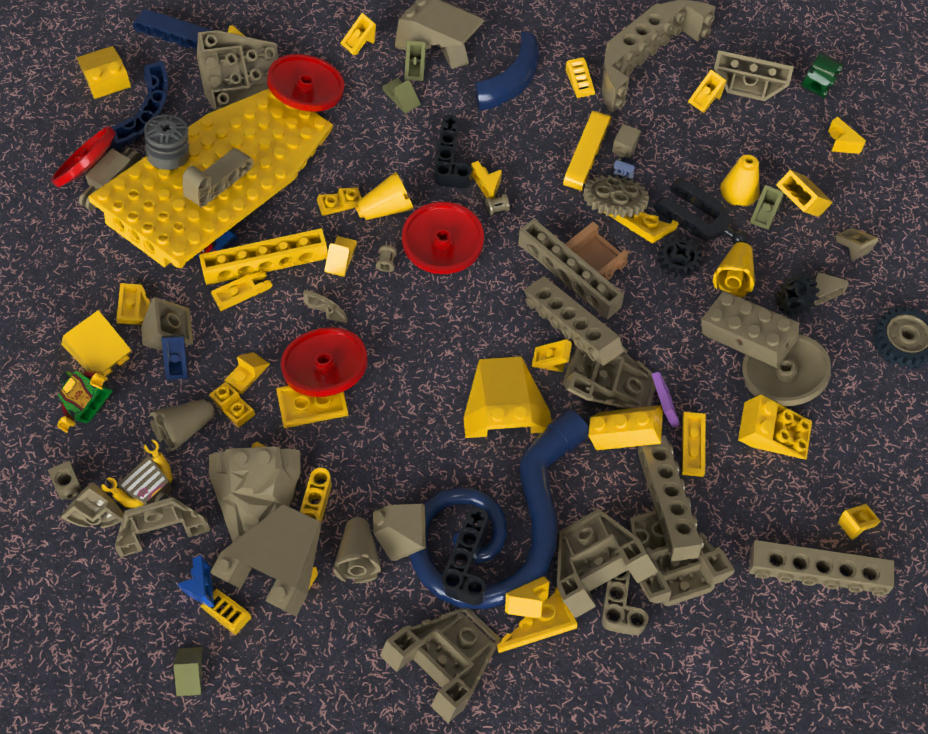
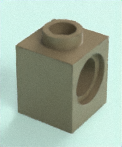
[612,124,641,158]
[48,461,83,500]

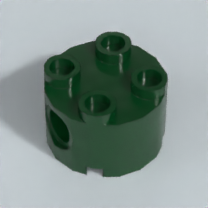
[801,52,844,98]

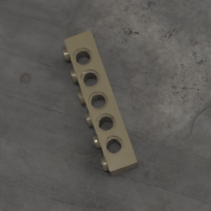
[518,219,624,320]
[524,276,624,366]
[638,435,704,561]
[749,540,894,596]

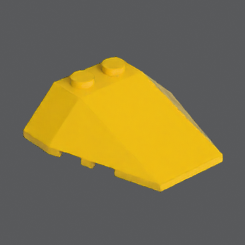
[463,357,552,438]

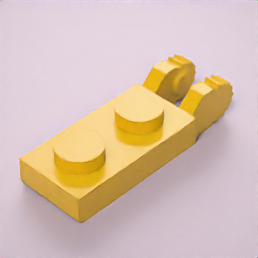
[211,271,273,311]

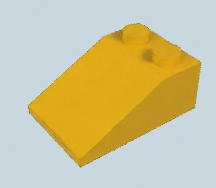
[77,46,131,99]

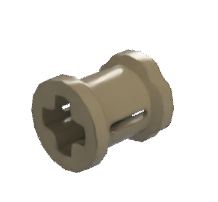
[485,194,510,216]
[376,245,397,272]

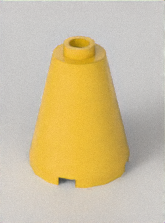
[720,155,760,207]
[355,172,414,220]
[713,242,755,298]

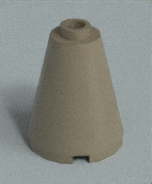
[150,399,215,452]
[334,517,381,583]

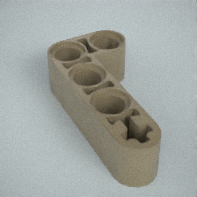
[182,148,254,207]
[601,570,648,635]

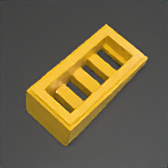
[565,57,595,98]
[201,589,251,636]

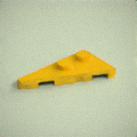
[604,212,678,243]
[497,587,577,653]

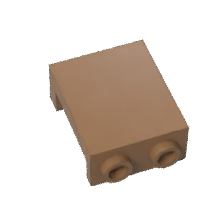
[565,222,629,281]

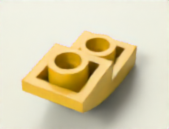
[317,187,362,216]
[209,382,256,428]

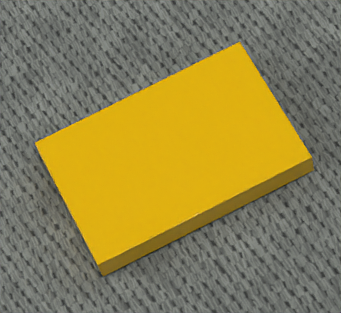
[276,386,349,428]

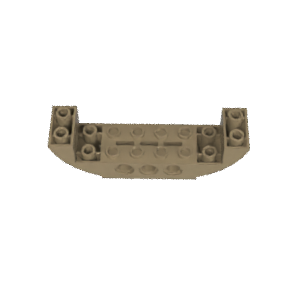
[601,0,716,113]

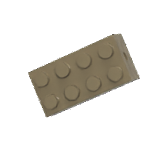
[701,291,799,368]

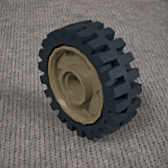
[873,307,928,369]

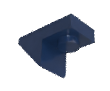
[613,157,639,181]
[161,335,188,380]

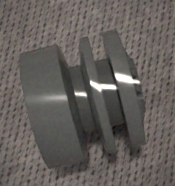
[144,114,190,170]

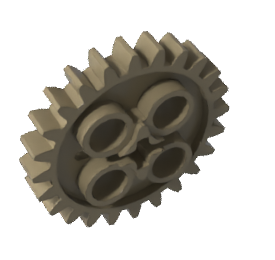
[583,175,649,218]

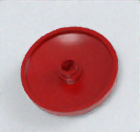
[267,54,344,112]
[51,125,116,187]
[402,202,484,274]
[281,327,368,397]

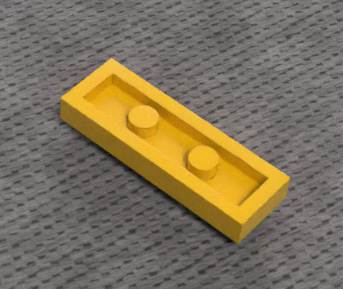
[681,412,706,477]

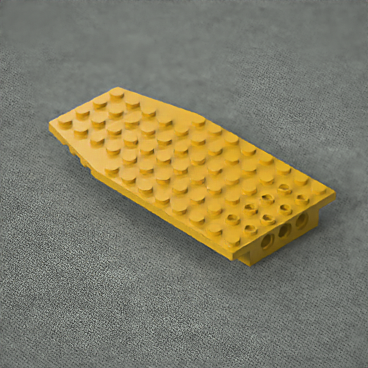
[89,89,333,268]

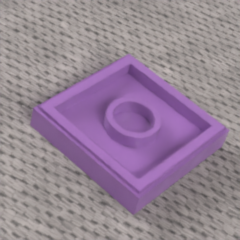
[651,372,680,428]

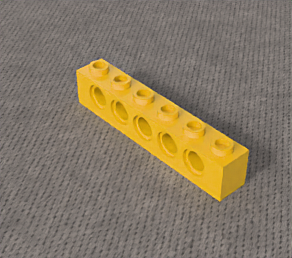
[199,228,328,285]

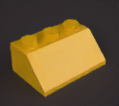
[588,405,663,450]

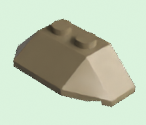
[714,50,794,101]

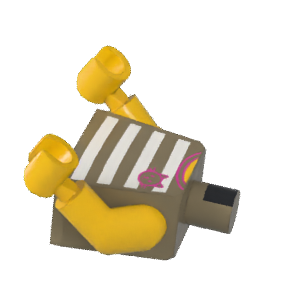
[101,440,173,509]

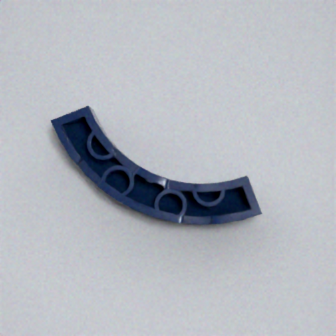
[475,32,539,111]
[111,61,168,149]

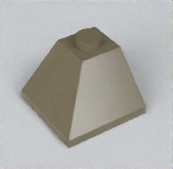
[141,297,193,350]
[373,504,426,561]

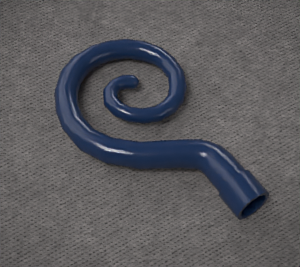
[409,409,589,609]

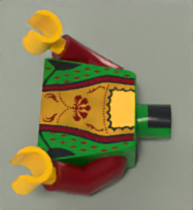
[57,370,113,433]

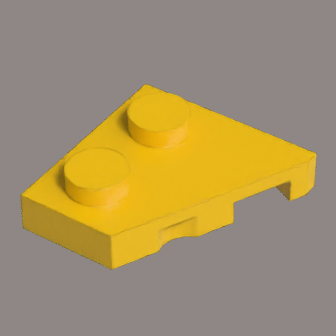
[117,283,151,325]

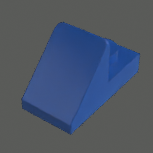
[178,556,214,607]

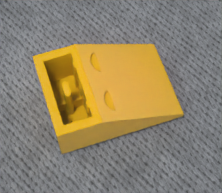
[738,394,812,460]

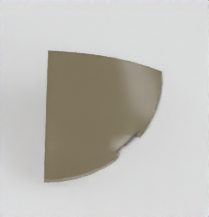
[303,290,348,323]
[60,482,124,528]

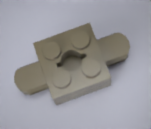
[79,147,141,211]

